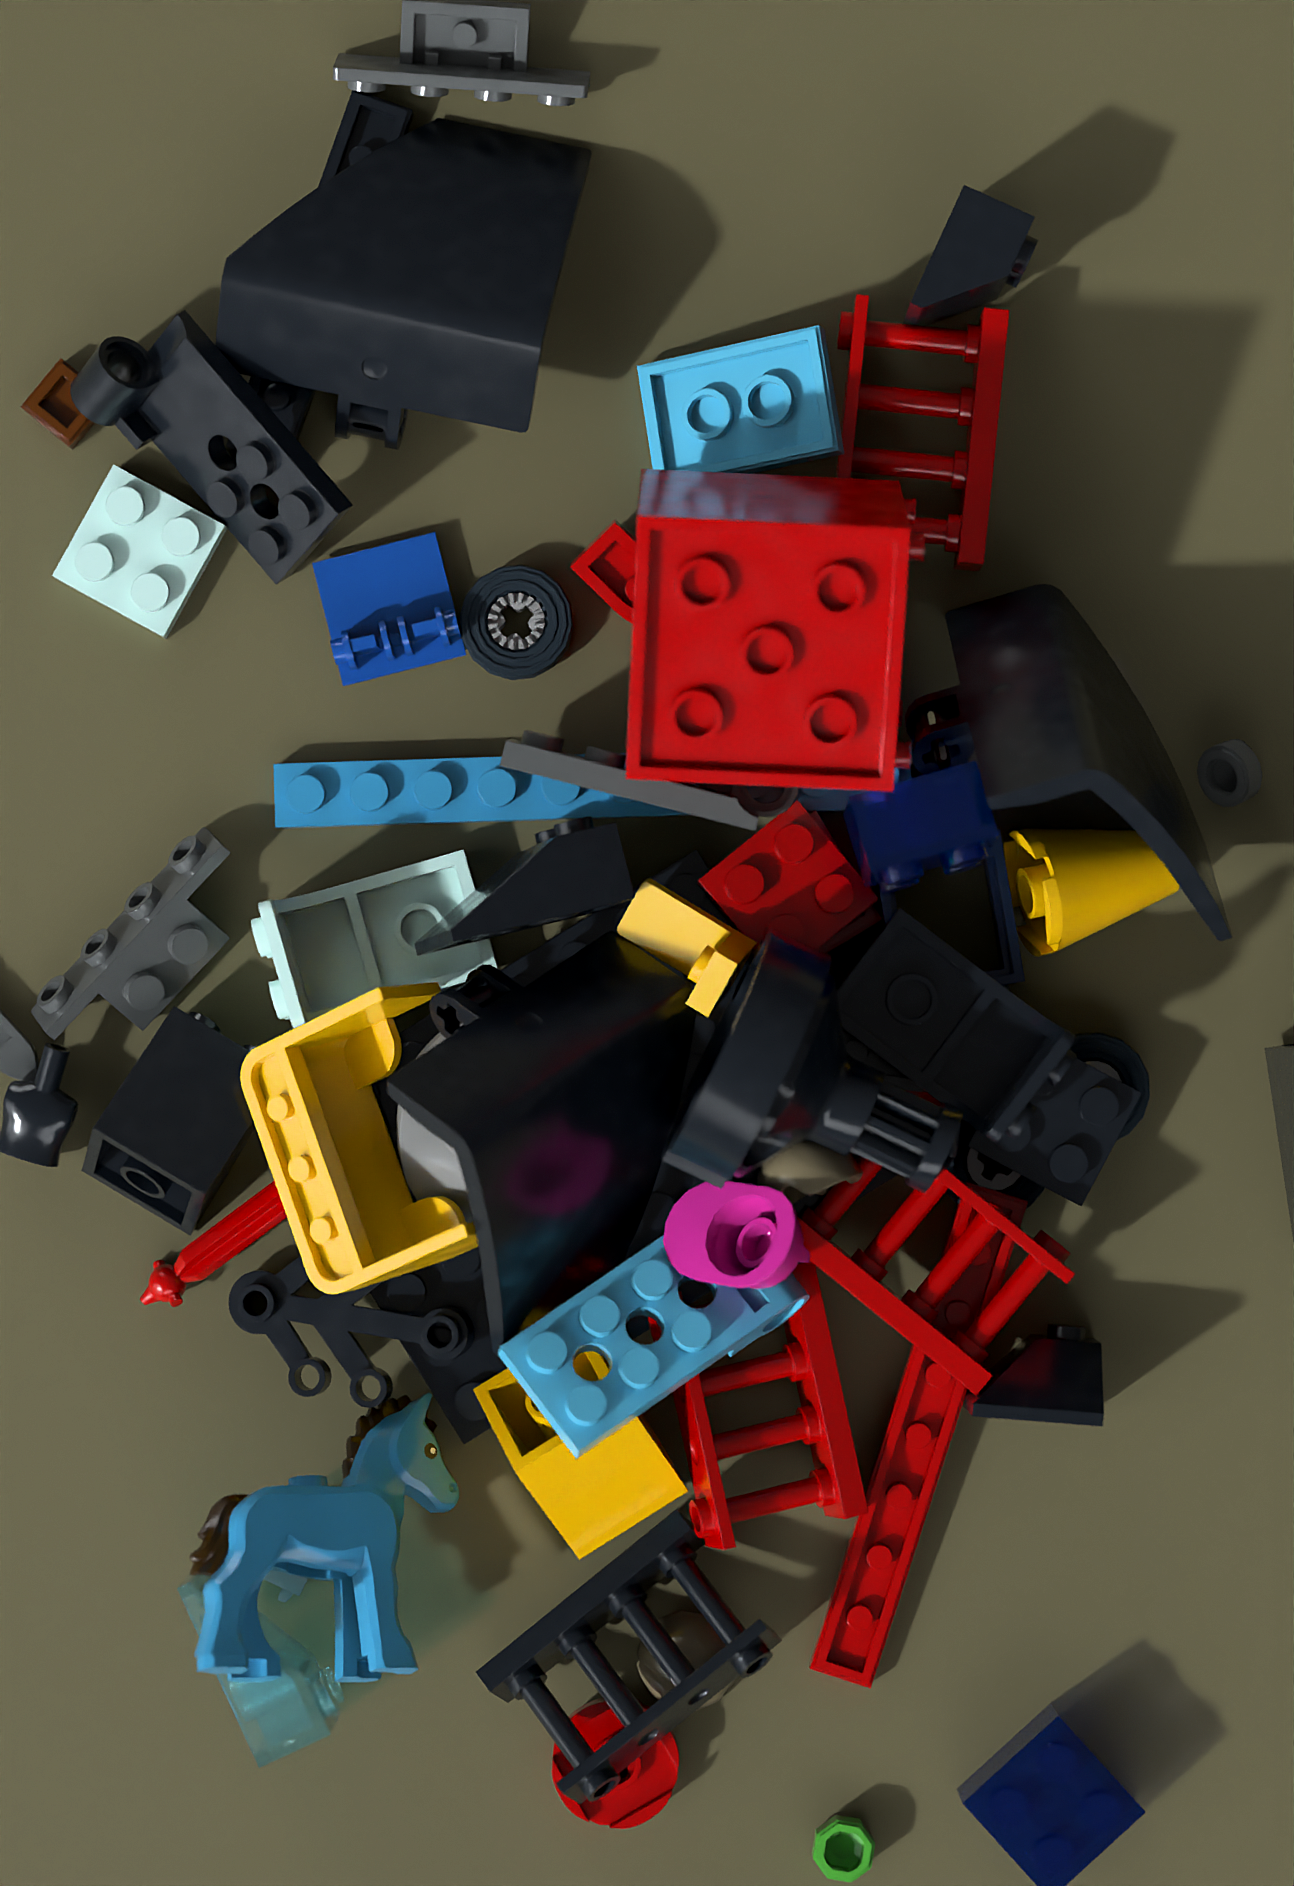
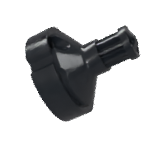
[661,928,963,1193]

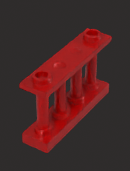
[836,294,1010,572]
[794,1155,1075,1396]
[648,1260,869,1550]

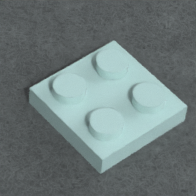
[52,464,227,639]

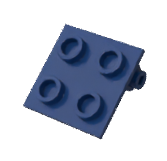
[312,532,466,687]

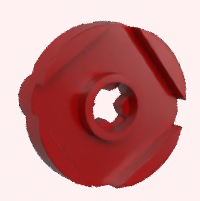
[552,1698,679,1829]

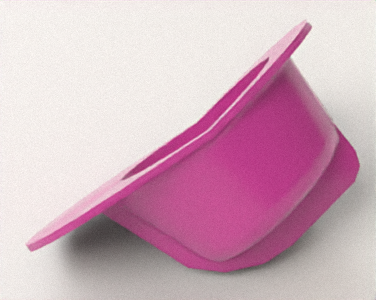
[663,1181,811,1289]

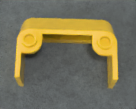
[240,982,478,1294]

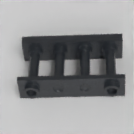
[476,1509,782,1804]

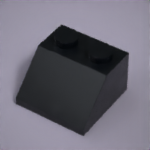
[903,185,1039,326]

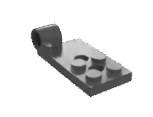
[500,730,799,831]

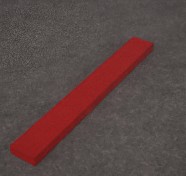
[809,1181,1028,1688]

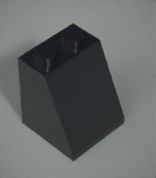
[82,1006,256,1236]

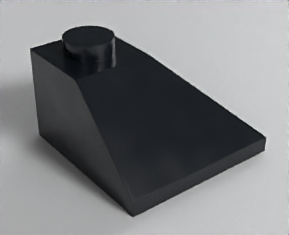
[962,1324,1104,1427]

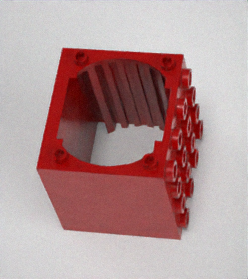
[626,469,925,792]

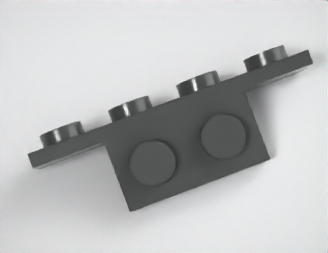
[333,0,591,106]
[31,827,230,1040]

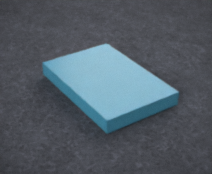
[637,325,844,474]

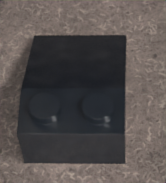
[414,816,635,956]

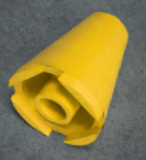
[1003,828,1180,957]

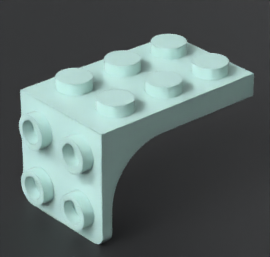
[251,849,498,1029]

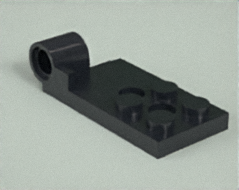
[70,310,353,585]

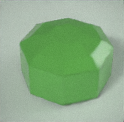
[812,1815,875,1883]

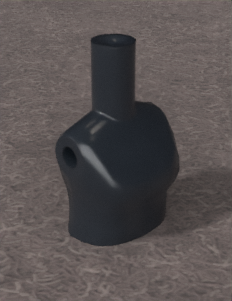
[0,1043,79,1167]

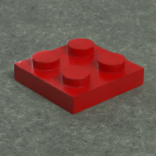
[696,800,879,952]

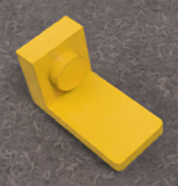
[617,878,757,1017]

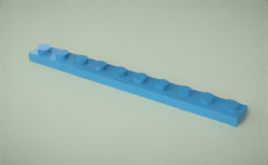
[273,753,912,829]

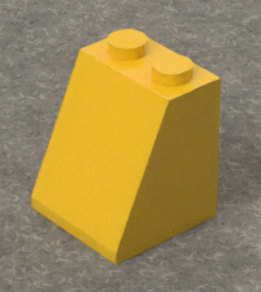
[473,1351,688,1560]

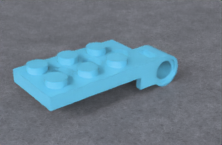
[498,1235,810,1459]

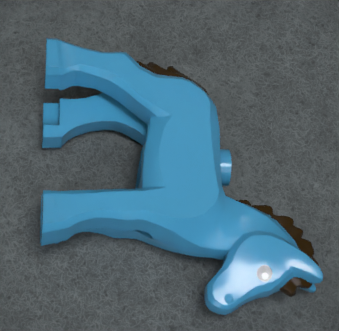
[190,1393,459,1682]

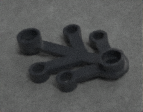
[228,1256,474,1408]

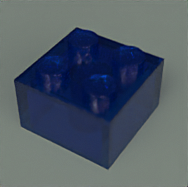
[843,760,999,894]
[957,1703,1146,1886]

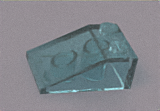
[177,1573,345,1768]

